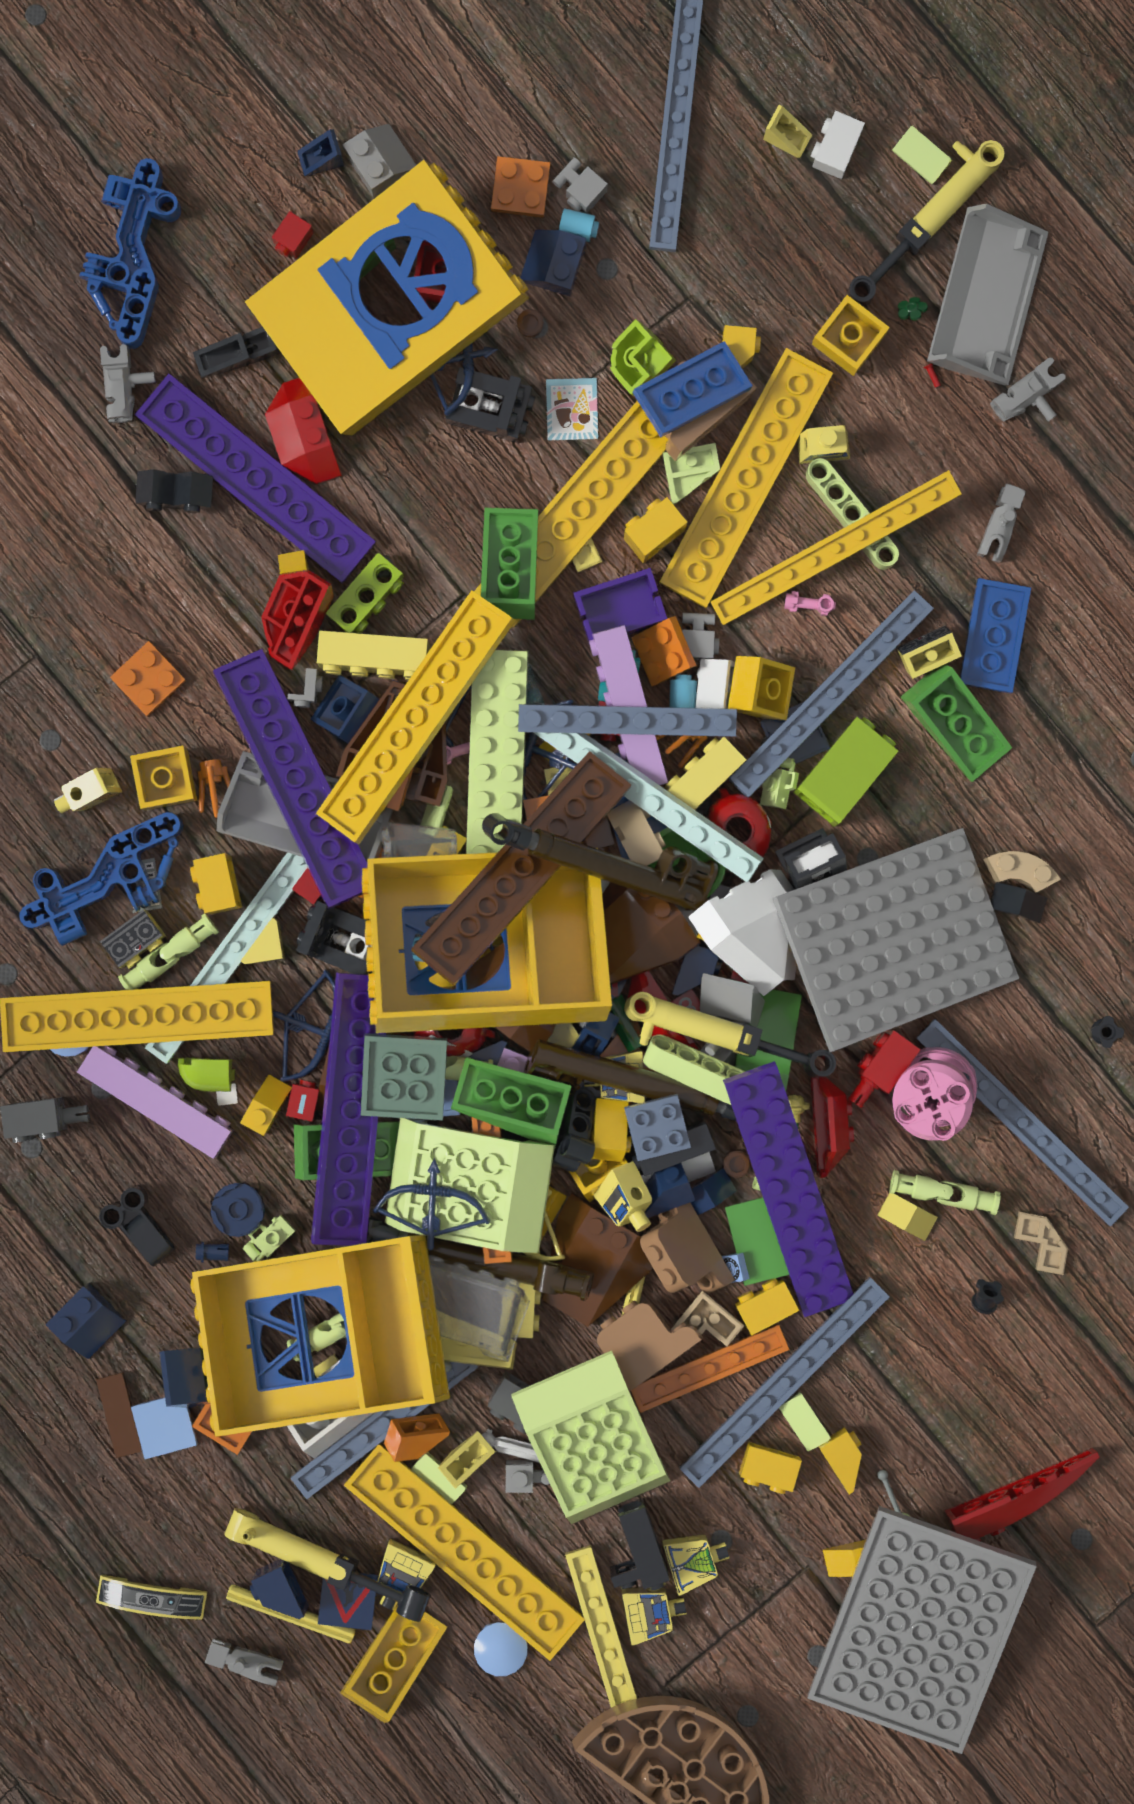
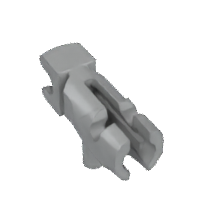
[100,344,156,423]
[990,358,1066,422]
[977,484,1026,563]
[205,1638,284,1686]

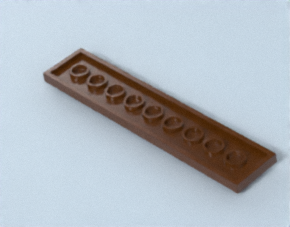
[411,751,631,986]

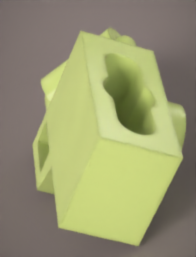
[760,758,799,809]
[243,1215,296,1262]

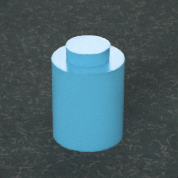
[559,208,599,242]
[670,675,697,708]

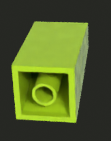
[793,717,898,827]

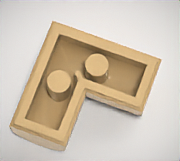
[671,1291,744,1350]

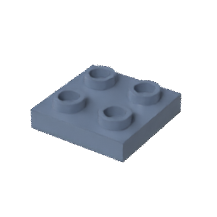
[624,1094,691,1161]

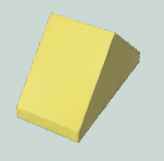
[763,105,812,158]
[241,918,285,964]
[877,1193,938,1241]
[438,1431,495,1489]

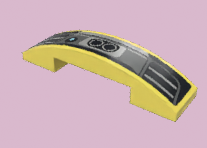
[96,1575,208,1619]

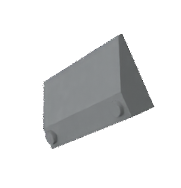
[927,204,1048,385]
[216,751,393,862]

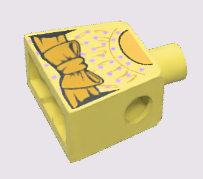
[54,768,122,813]

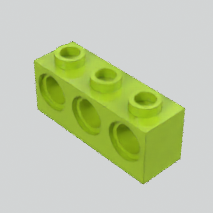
[326,553,404,634]

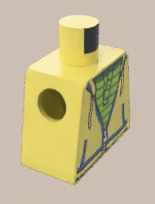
[663,1535,730,1595]

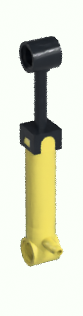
[847,140,1004,307]
[624,992,836,1078]
[224,1508,431,1622]

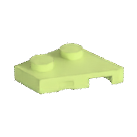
[662,443,720,504]

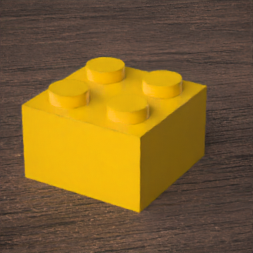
[812,295,890,376]
[624,497,687,564]
[728,656,795,720]
[130,746,198,811]
[190,853,242,914]

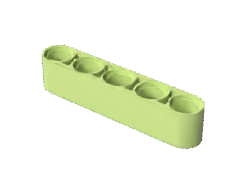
[806,458,899,570]
[643,1034,745,1105]

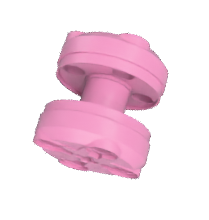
[893,1047,977,1141]

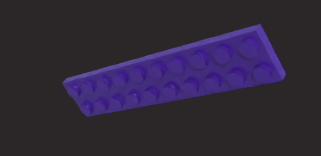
[135,373,376,584]
[213,649,367,909]
[311,972,386,1246]
[723,1061,853,1317]

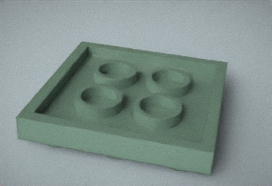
[361,1033,447,1120]

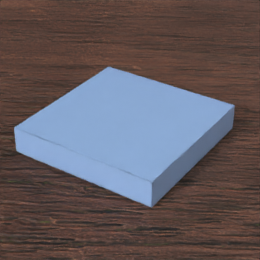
[131,1397,198,1459]

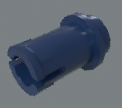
[196,1241,229,1263]

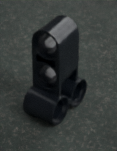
[552,1088,596,1172]
[99,1185,175,1267]

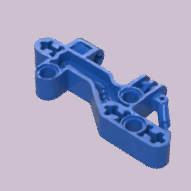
[79,158,181,349]
[19,812,184,946]

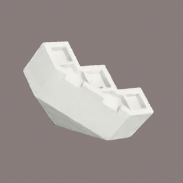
[689,869,796,996]

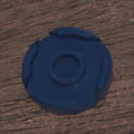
[211,1183,265,1237]

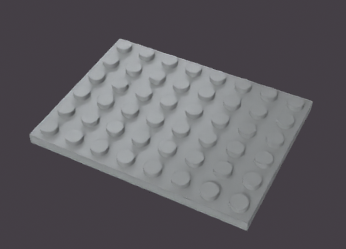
[773,828,1019,1052]
[807,1506,1037,1754]

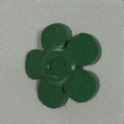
[898,297,928,321]

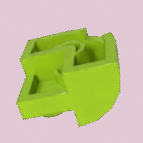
[610,319,676,396]
[178,1058,235,1092]

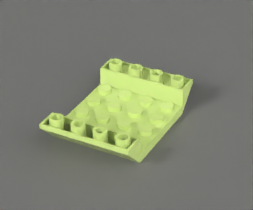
[385,1118,555,1253]
[511,1350,670,1524]

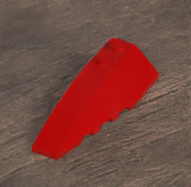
[945,1448,1099,1541]

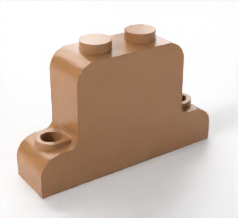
[665,360,757,461]
[640,1203,735,1293]
[597,1300,703,1392]

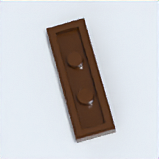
[96,1372,142,1458]

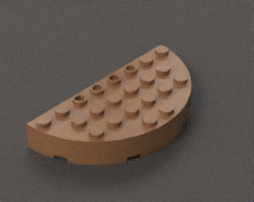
[572,1696,769,1804]

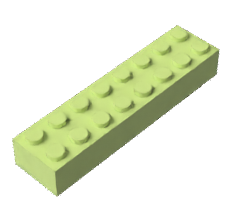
[466,650,529,854]

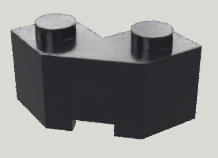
[136,469,213,513]

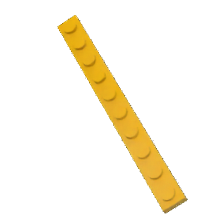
[711,470,962,625]

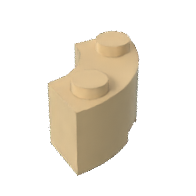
[607,800,666,866]
[983,851,1061,893]

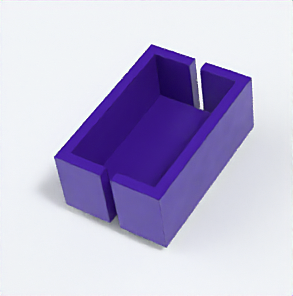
[573,568,667,646]

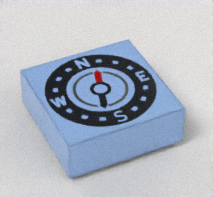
[721,1253,749,1283]

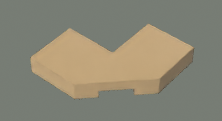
[1014,1211,1068,1275]

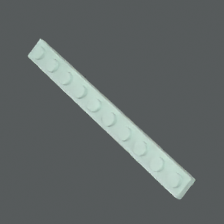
[533,704,764,882]
[145,852,307,1064]

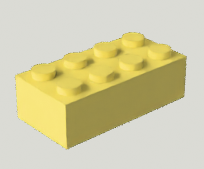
[317,631,430,680]

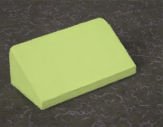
[892,126,952,185]
[419,785,454,839]
[779,1392,831,1451]
[411,1452,467,1504]

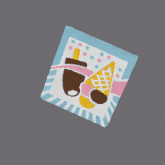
[546,378,598,440]

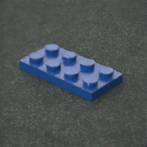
[633,341,753,438]
[960,578,1031,694]

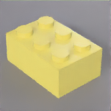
[664,737,746,810]

